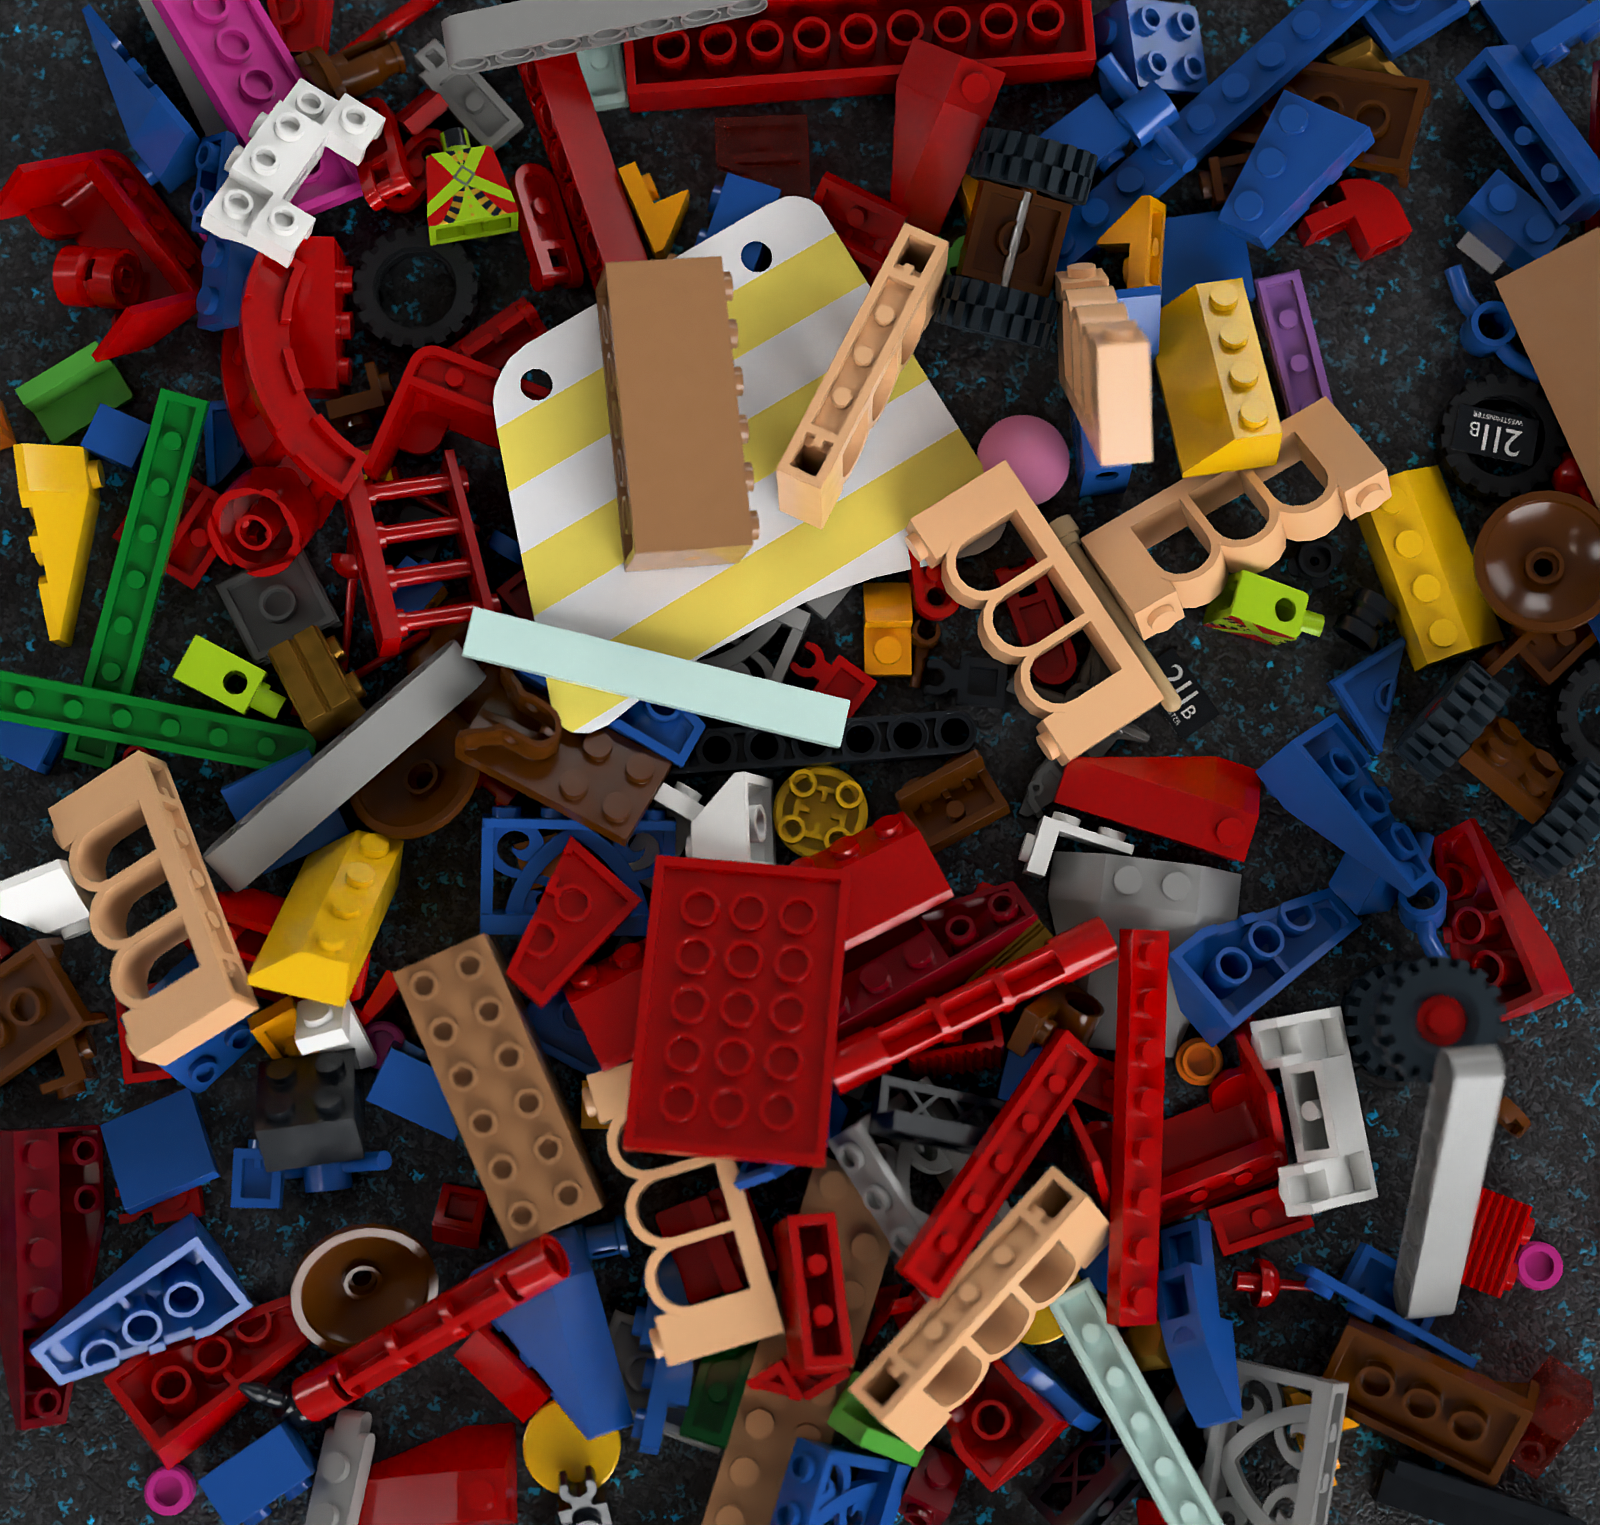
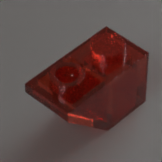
[1509,1355,1595,1480]

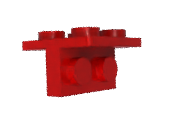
[655,1187,777,1304]

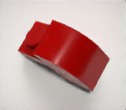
[1296,178,1413,262]

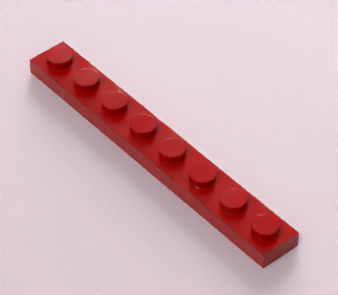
[1106,929,1169,1327]

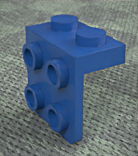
[1093,0,1208,108]
[1478,0,1600,70]
[119,953,258,1093]

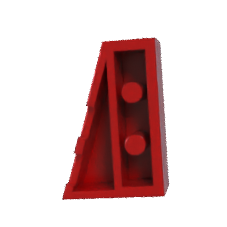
[289,236,356,400]

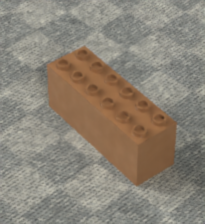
[1494,227,1600,511]
[595,256,759,572]
[393,933,610,1248]

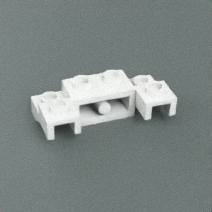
[200,78,386,268]
[1250,1006,1378,1217]

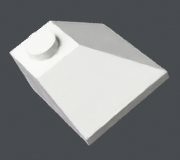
[685,772,777,865]
[0,859,95,940]

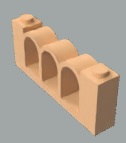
[776,223,949,530]
[1055,263,1152,466]
[1080,396,1392,641]
[905,459,1165,766]
[48,750,259,1066]
[582,1062,785,1367]
[848,1165,1110,1452]

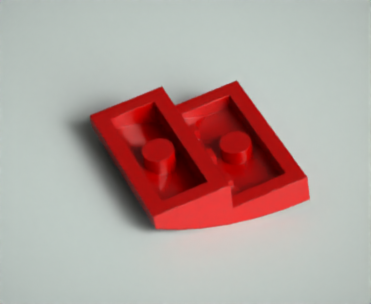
[812,172,911,287]
[112,477,221,590]

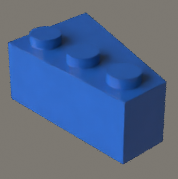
[1217,89,1375,250]

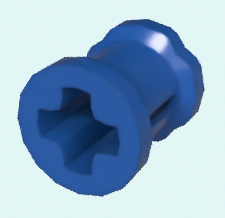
[575,1214,632,1264]

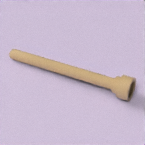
[1049,514,1182,712]

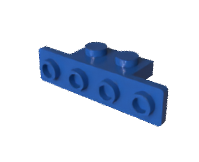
[1294,1242,1477,1369]

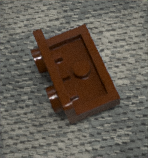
[894,749,1011,855]

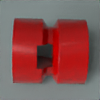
[52,245,143,310]

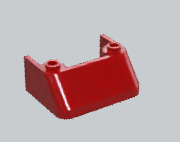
[0,149,204,362]
[363,345,552,483]
[1065,1033,1289,1226]

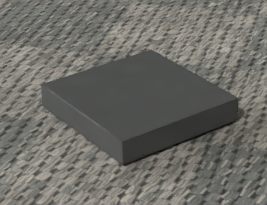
[215,548,343,668]

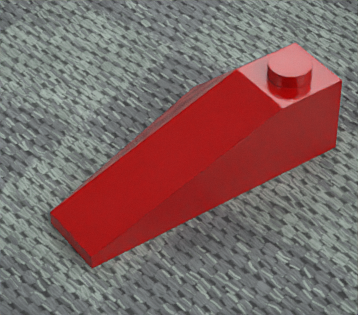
[890,37,1006,237]
[1053,756,1261,862]
[1433,818,1575,1022]
[893,1288,1070,1492]
[102,1294,312,1470]
[358,1423,518,1525]

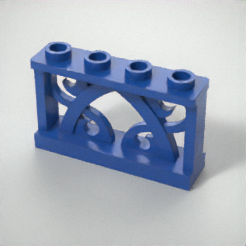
[480,805,676,936]
[770,1437,911,1525]

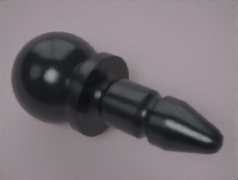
[239,1382,314,1427]

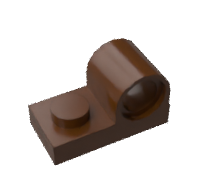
[1007,982,1105,1058]

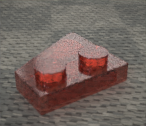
[715,114,811,200]

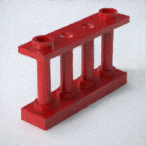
[342,449,502,658]

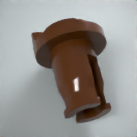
[295,31,406,101]

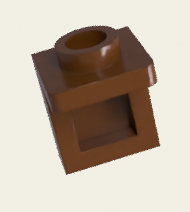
[1198,152,1251,209]
[325,361,395,432]
[39,1028,99,1100]

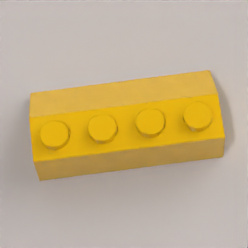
[1154,278,1283,478]
[1356,465,1505,672]
[247,830,404,1008]

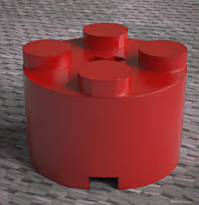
[207,466,319,577]

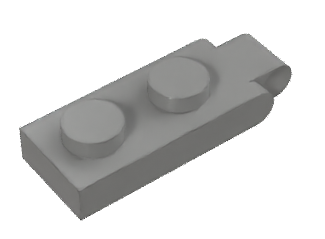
[413,38,524,152]
[305,1408,376,1525]

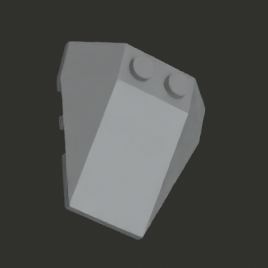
[1047,851,1242,1058]

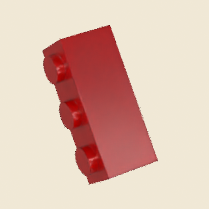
[773,1212,854,1377]

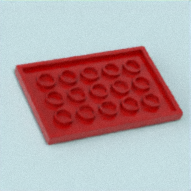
[623,855,852,1168]

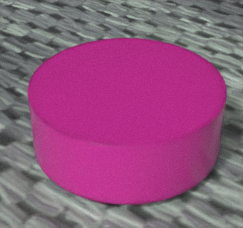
[364,1021,407,1069]
[1514,1241,1563,1291]
[144,1464,196,1516]

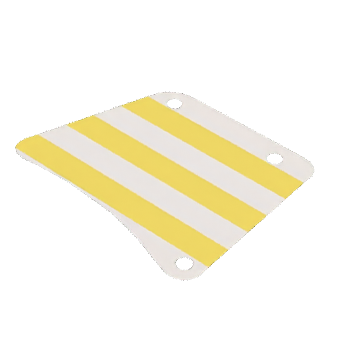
[493,196,1006,733]

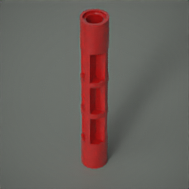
[833,916,1119,1096]
[292,1233,571,1422]

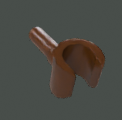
[909,620,940,689]

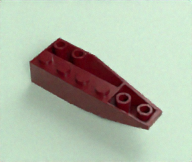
[837,881,1038,1041]
[0,1124,105,1431]

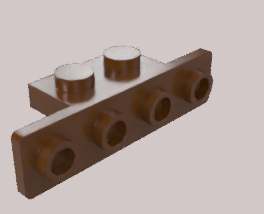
[1477,622,1597,688]

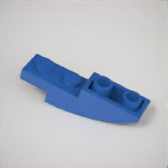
[190,131,258,332]
[1157,1219,1243,1428]
[631,1252,693,1455]

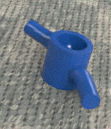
[1096,52,1198,173]
[1444,264,1539,384]
[1398,832,1450,959]
[284,1150,392,1193]

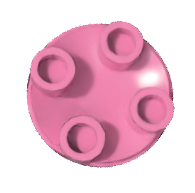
[977,415,1070,506]

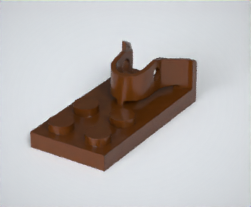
[1223,51,1432,188]
[455,666,672,847]
[0,937,109,1087]
[1321,1315,1540,1488]

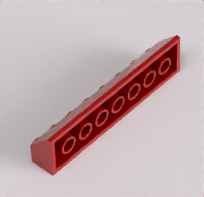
[562,811,954,1073]

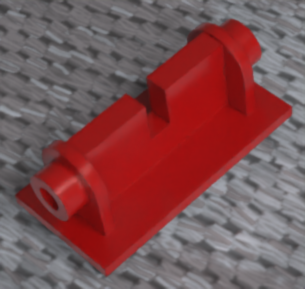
[447,296,548,370]

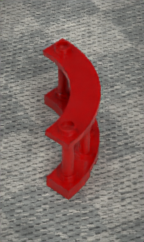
[220,251,368,529]

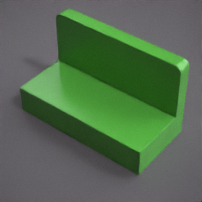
[15,341,134,445]
[827,1371,925,1467]

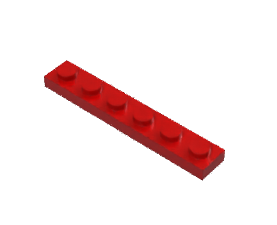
[894,1029,1099,1300]

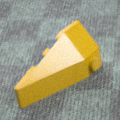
[13,443,105,648]

